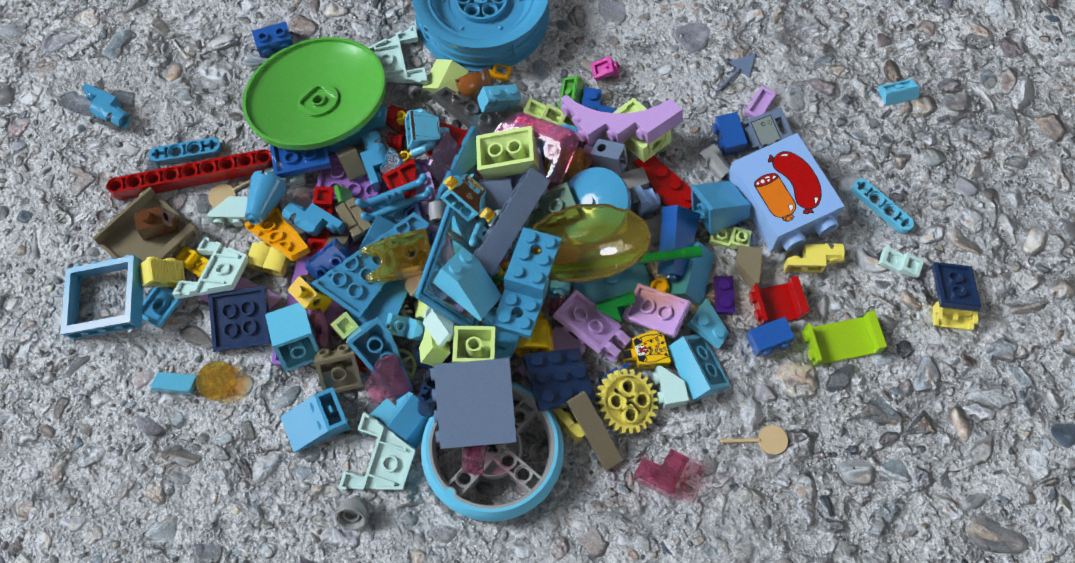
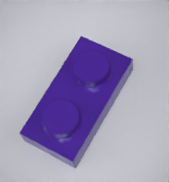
[713,276,735,315]

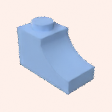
[631,185,661,220]

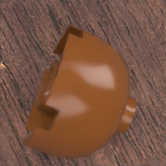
[455,68,492,100]

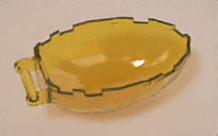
[532,204,652,284]

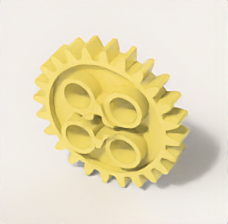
[595,368,658,434]

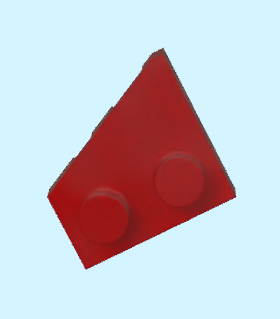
[382,159,417,199]

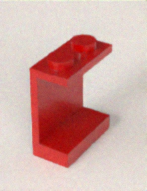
[749,276,809,326]

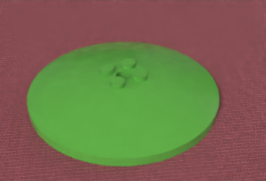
[242,37,387,150]

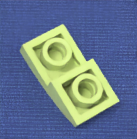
[708,227,752,249]

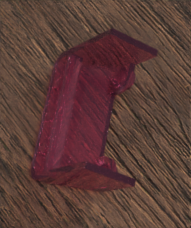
[495,112,579,186]

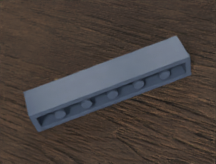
[473,168,550,276]

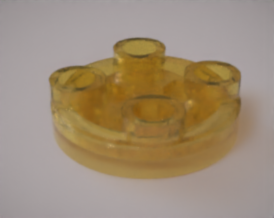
[196,361,237,401]

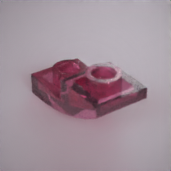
[312,308,332,351]

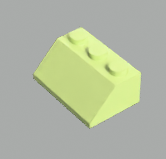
[476,126,540,180]

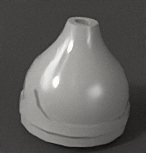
[335,495,367,530]

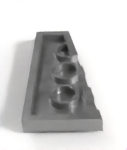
[433,87,510,135]

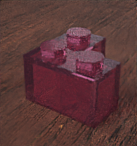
[632,449,689,499]

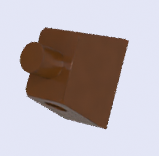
[134,206,179,241]

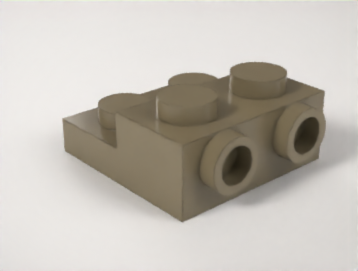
[314,344,363,393]

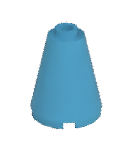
[245,171,288,225]

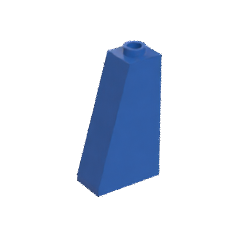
[657,205,700,281]

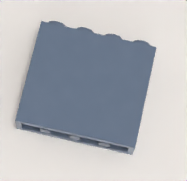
[430,357,516,449]

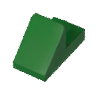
[596,291,636,322]

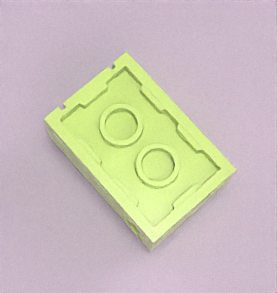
[613,98,671,162]

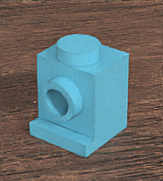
[549,275,572,301]

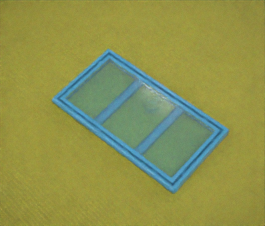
[414,205,493,326]

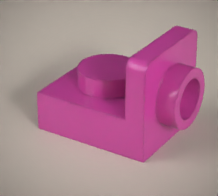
[591,56,620,81]

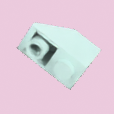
[207,196,248,227]
[423,299,456,347]
[652,366,689,409]

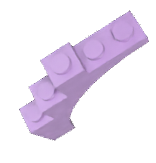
[560,95,683,145]

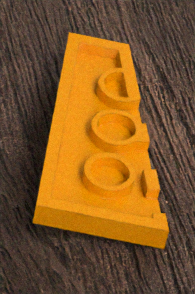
[244,207,310,262]

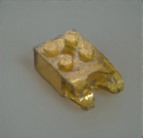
[360,228,435,283]

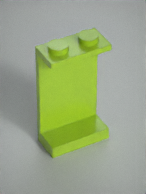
[802,310,887,366]

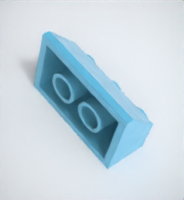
[667,335,731,400]

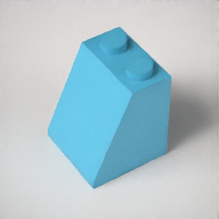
[265,302,320,372]

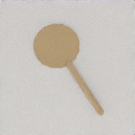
[208,172,265,208]
[720,425,788,455]

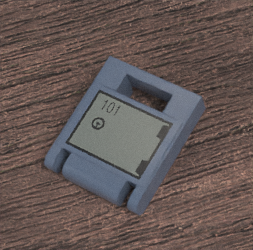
[741,107,793,152]

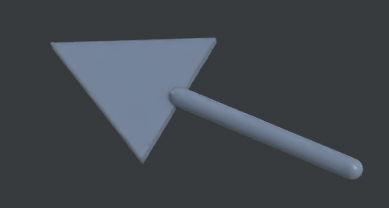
[717,53,756,91]

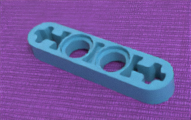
[149,138,222,165]

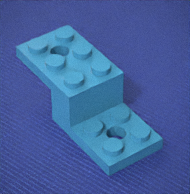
[491,227,562,339]

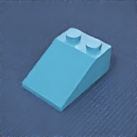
[432,247,502,321]

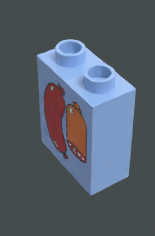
[726,133,844,252]

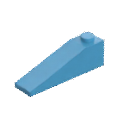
[435,125,480,201]
[346,317,413,400]

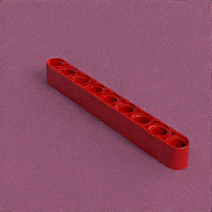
[106,149,273,200]

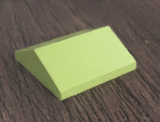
[422,59,469,93]

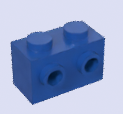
[252,21,293,57]
[305,238,352,280]

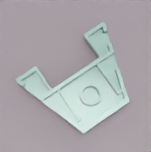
[368,25,428,85]
[172,237,249,299]
[338,412,416,490]

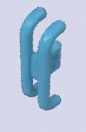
[355,173,433,221]

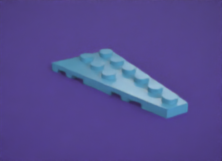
[311,212,430,319]

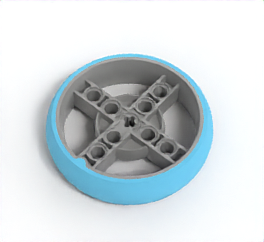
[421,382,564,522]

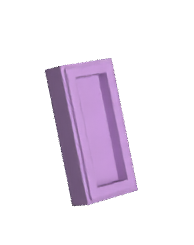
[744,85,777,118]

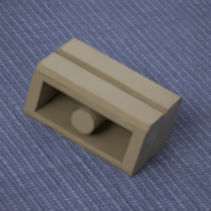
[335,197,374,244]

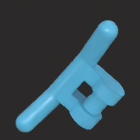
[469,217,489,247]

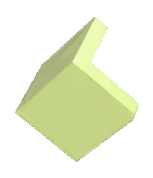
[329,312,359,340]

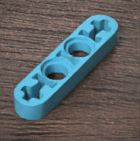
[851,178,914,234]

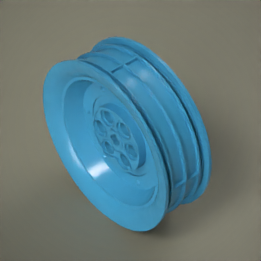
[412,0,550,72]

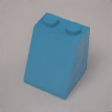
[691,181,752,235]

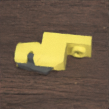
[784,239,845,273]

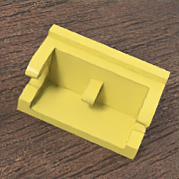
[933,301,978,331]

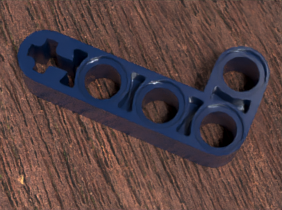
[415,343,453,417]

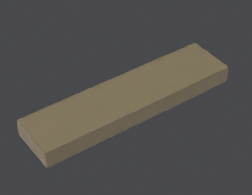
[567,391,623,471]

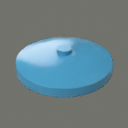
[560,167,631,244]
[573,247,650,320]

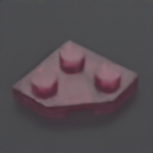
[365,353,410,405]

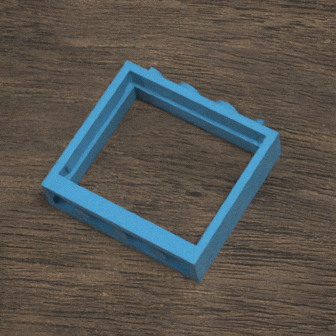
[61,254,144,340]

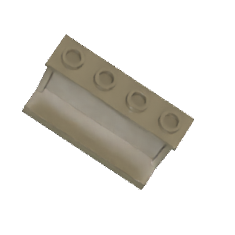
[93,187,201,287]

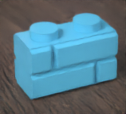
[477,84,521,113]

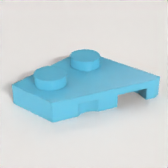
[687,299,729,349]

